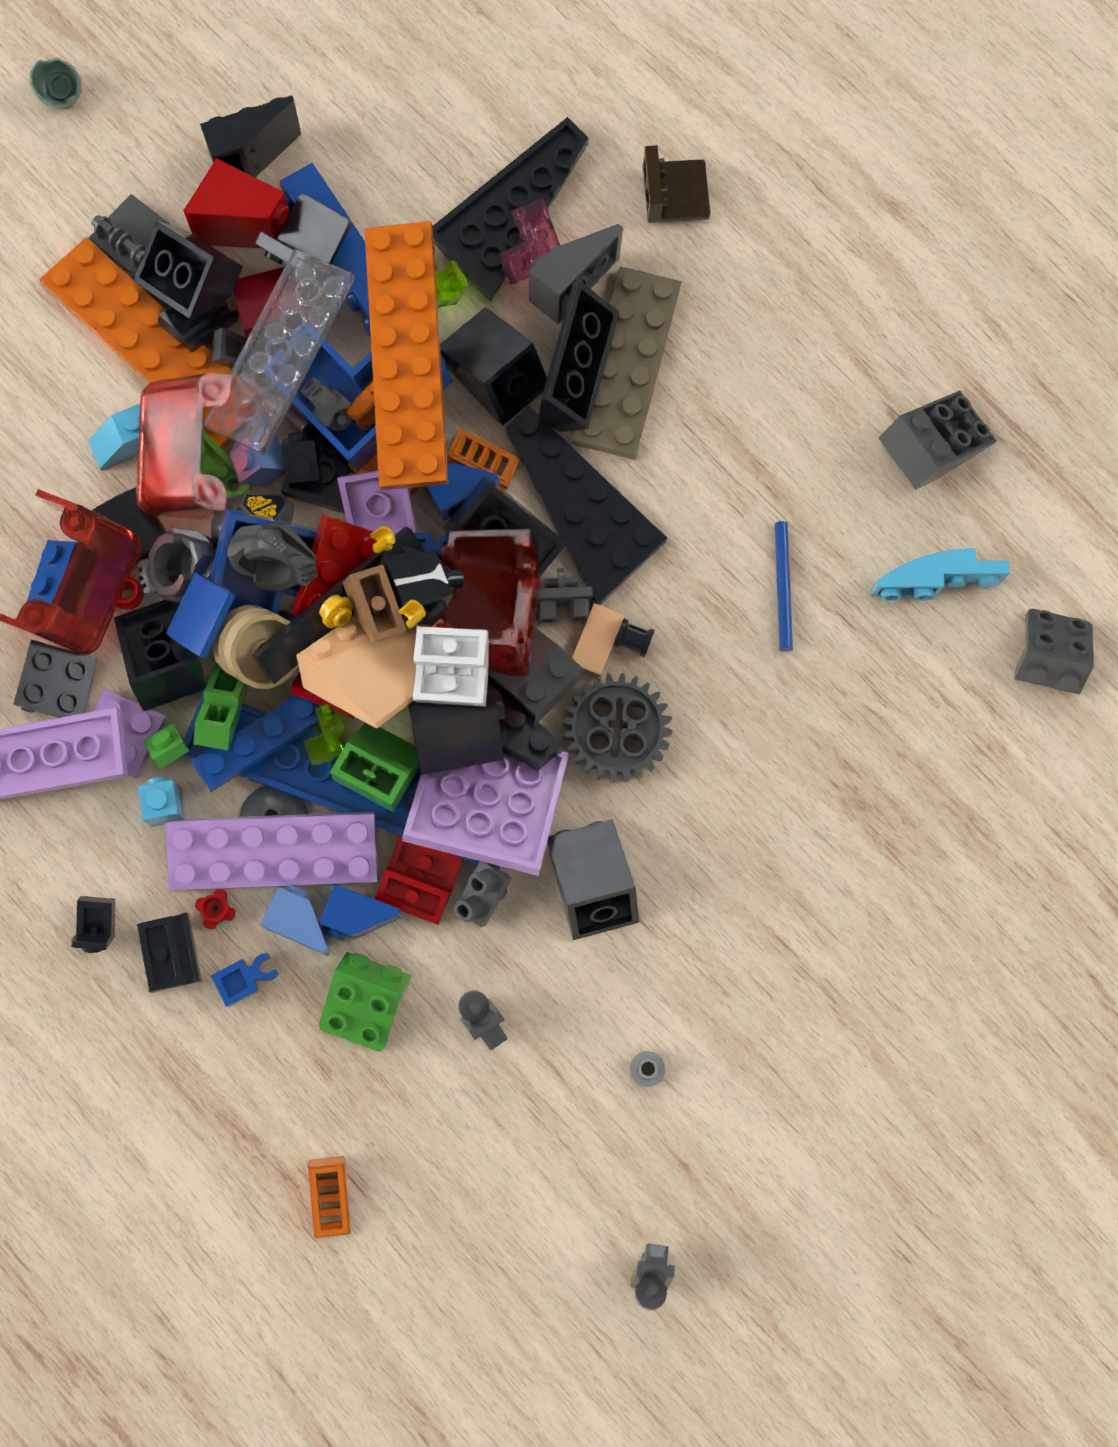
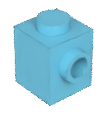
[138,777,185,827]

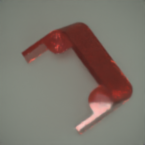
[0,489,142,655]

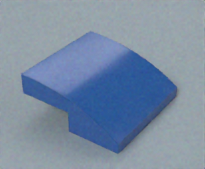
[166,572,235,659]

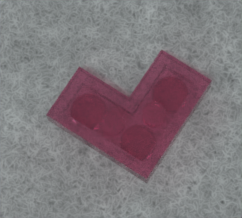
[499,198,560,285]

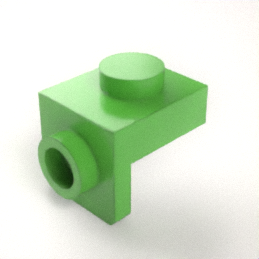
[143,723,189,769]

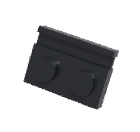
[158,301,239,353]
[137,912,202,993]

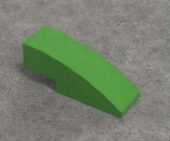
[194,662,248,750]

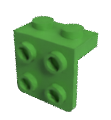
[319,952,412,1051]

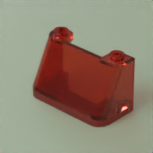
[136,373,231,520]
[435,530,540,676]

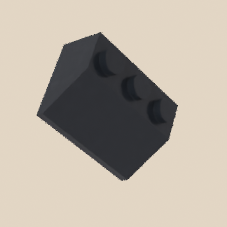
[134,221,243,320]

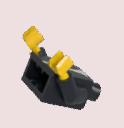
[370,526,464,628]

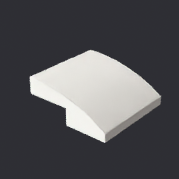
[413,627,489,706]

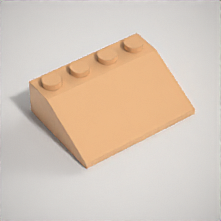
[296,615,451,728]

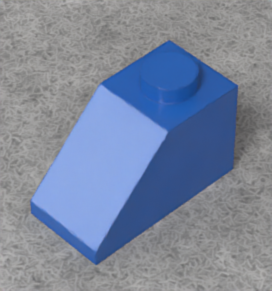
[424,462,500,521]
[319,884,402,942]

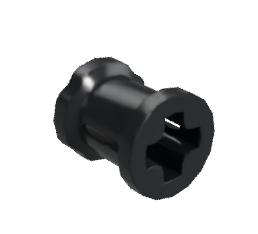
[613,618,655,658]

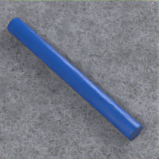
[775,521,793,651]

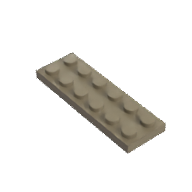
[573,266,682,460]

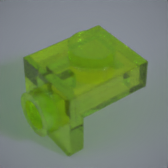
[436,261,468,308]
[304,704,346,765]

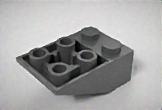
[879,390,997,490]

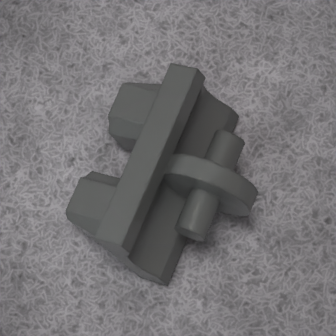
[300,377,352,431]
[532,568,593,623]
[453,861,512,928]
[458,990,508,1050]
[631,1243,675,1310]

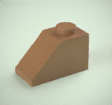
[343,564,407,643]

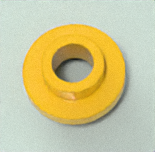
[319,595,353,628]

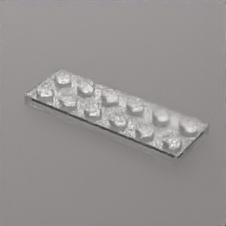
[203,249,355,455]

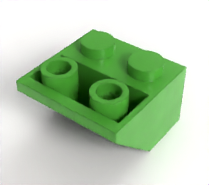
[330,722,420,813]

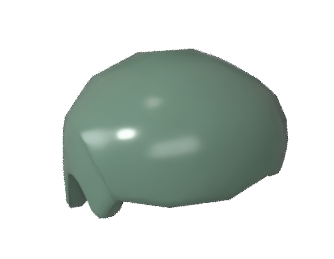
[30,58,82,109]

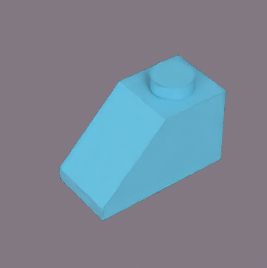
[88,403,162,471]

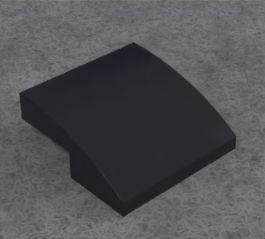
[78,486,167,576]

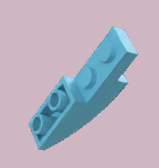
[871,548,1010,601]

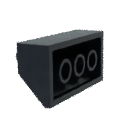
[539,280,620,432]

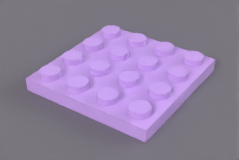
[402,751,569,876]

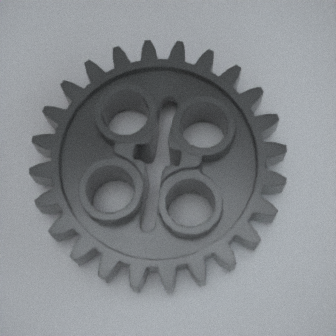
[562,673,673,783]

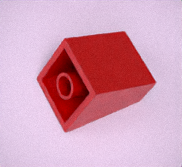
[183,158,290,249]

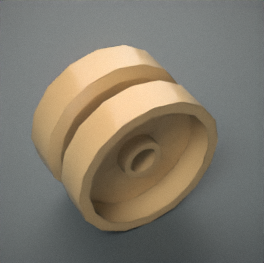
[212,605,298,689]

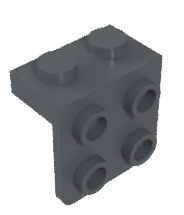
[1015,609,1094,695]

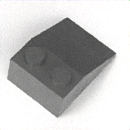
[528,224,623,324]
[488,622,583,722]

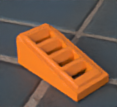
[447,428,520,489]
[308,1156,351,1238]

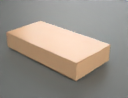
[572,603,625,678]

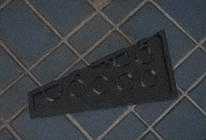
[433,117,589,302]
[506,406,667,605]

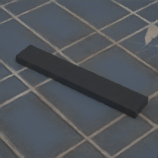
[251,527,425,684]

